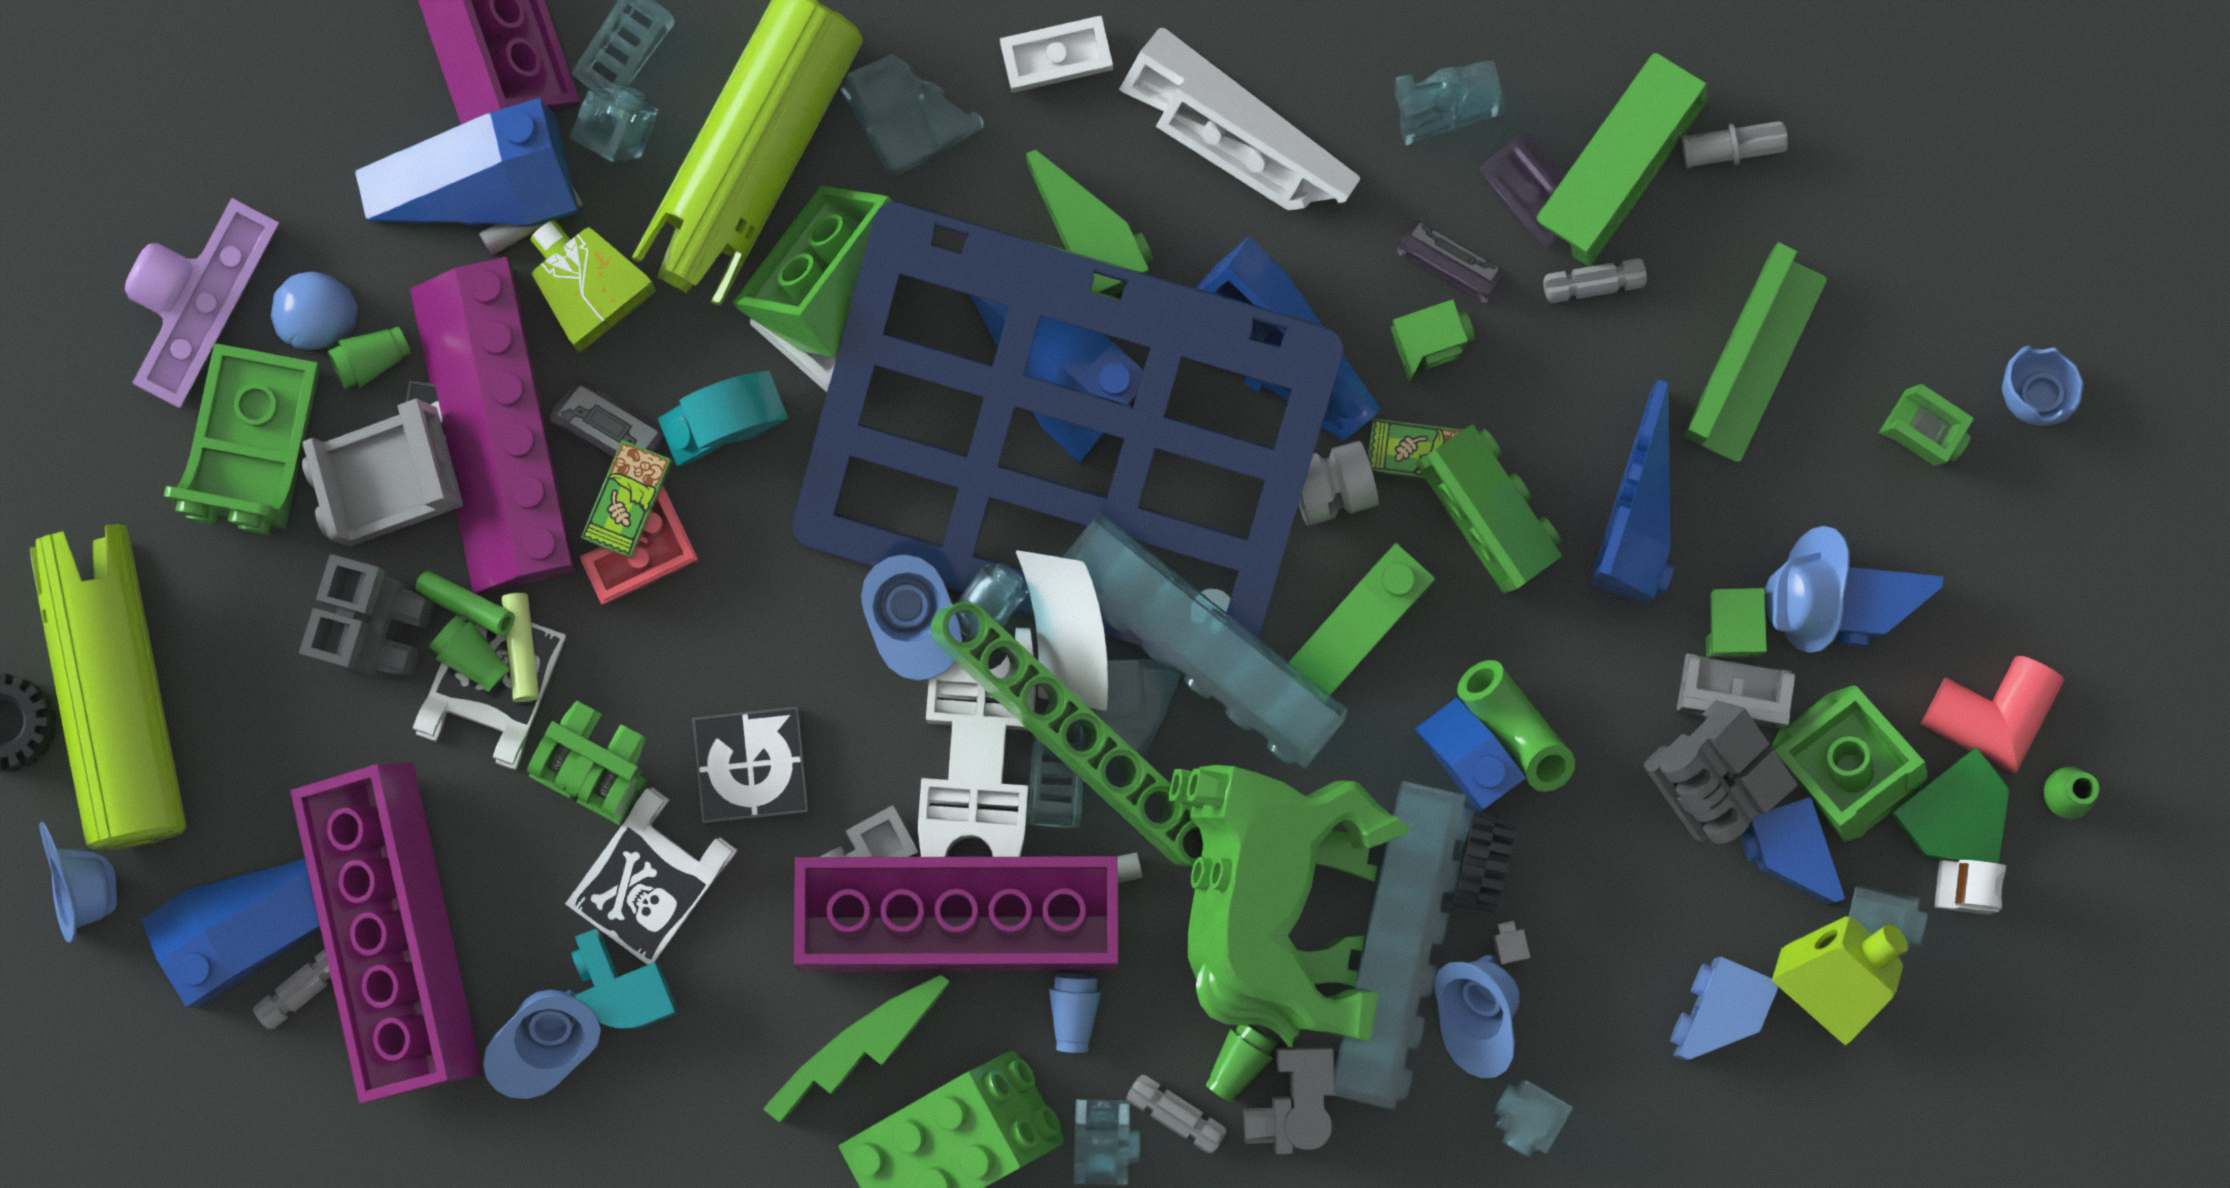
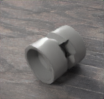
[1298,440,1379,527]

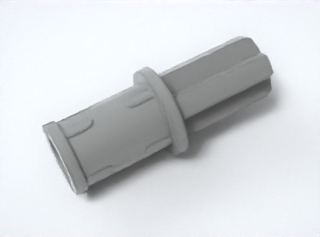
[1681,121,1788,169]

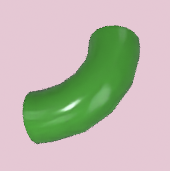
[1457,660,1575,792]

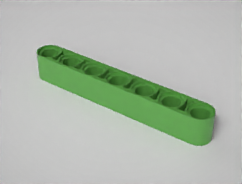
[931,602,1203,867]

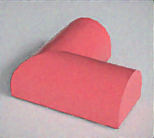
[579,485,699,606]
[1920,656,2065,775]

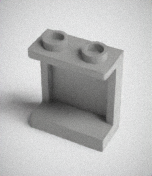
[302,398,464,547]

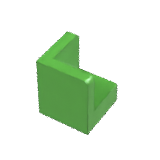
[1706,588,1767,658]

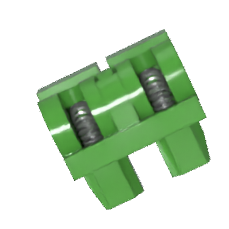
[527,701,648,826]

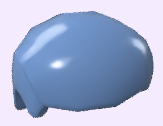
[270,272,358,351]
[2002,345,2084,426]

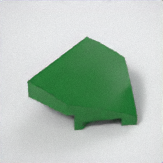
[1891,747,2009,864]

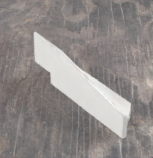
[1119,28,1360,210]

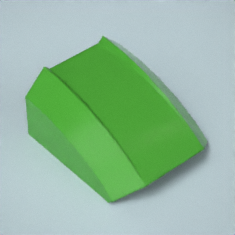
[1770,685,1928,842]

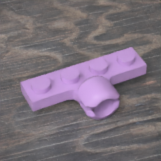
[125,198,279,409]

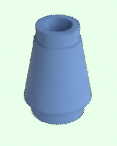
[1049,973,1102,1053]

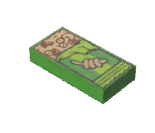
[1368,418,1463,480]
[581,440,672,559]

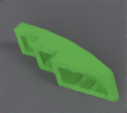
[763,975,951,1123]

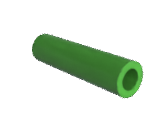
[415,571,515,636]

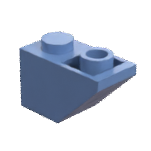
[1670,957,1778,1061]

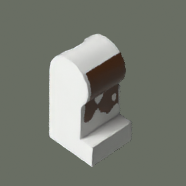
[1934,860,2006,915]

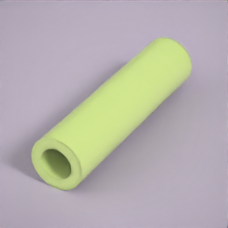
[502,593,540,702]

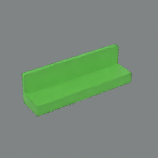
[1537,53,1709,267]
[1682,242,1827,463]

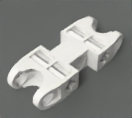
[918,627,1036,857]

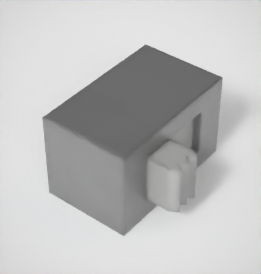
[1491,921,1531,966]

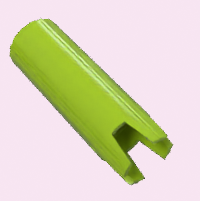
[632,0,863,306]
[30,524,187,851]

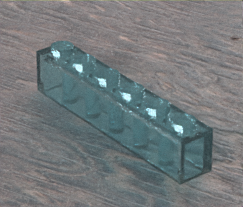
[1061,511,1348,769]
[1330,780,1472,1110]

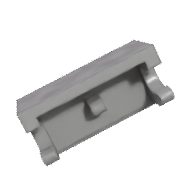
[1676,653,1795,730]

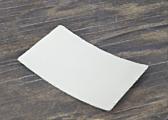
[1016,550,1108,711]

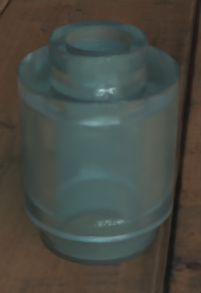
[955,563,1026,637]

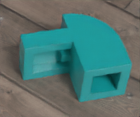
[657,370,789,466]
[571,929,679,1030]

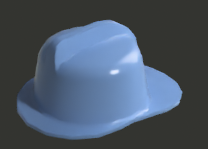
[1765,526,1850,653]
[861,554,962,681]
[39,822,117,943]
[1434,955,1520,1078]
[483,989,601,1099]

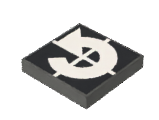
[692,706,809,824]

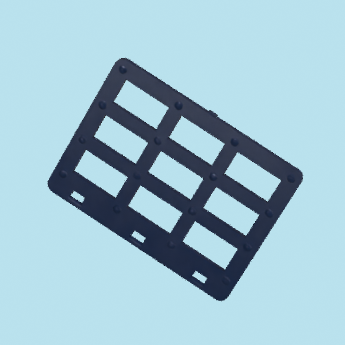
[792,201,1344,673]

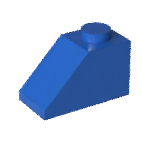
[1836,567,1944,647]
[1414,697,1526,812]
[1740,797,1845,905]

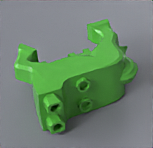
[1169,765,1410,1047]

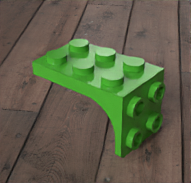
[164,343,321,535]
[838,1050,1064,1188]

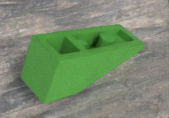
[1026,149,1154,296]
[1286,543,1436,702]

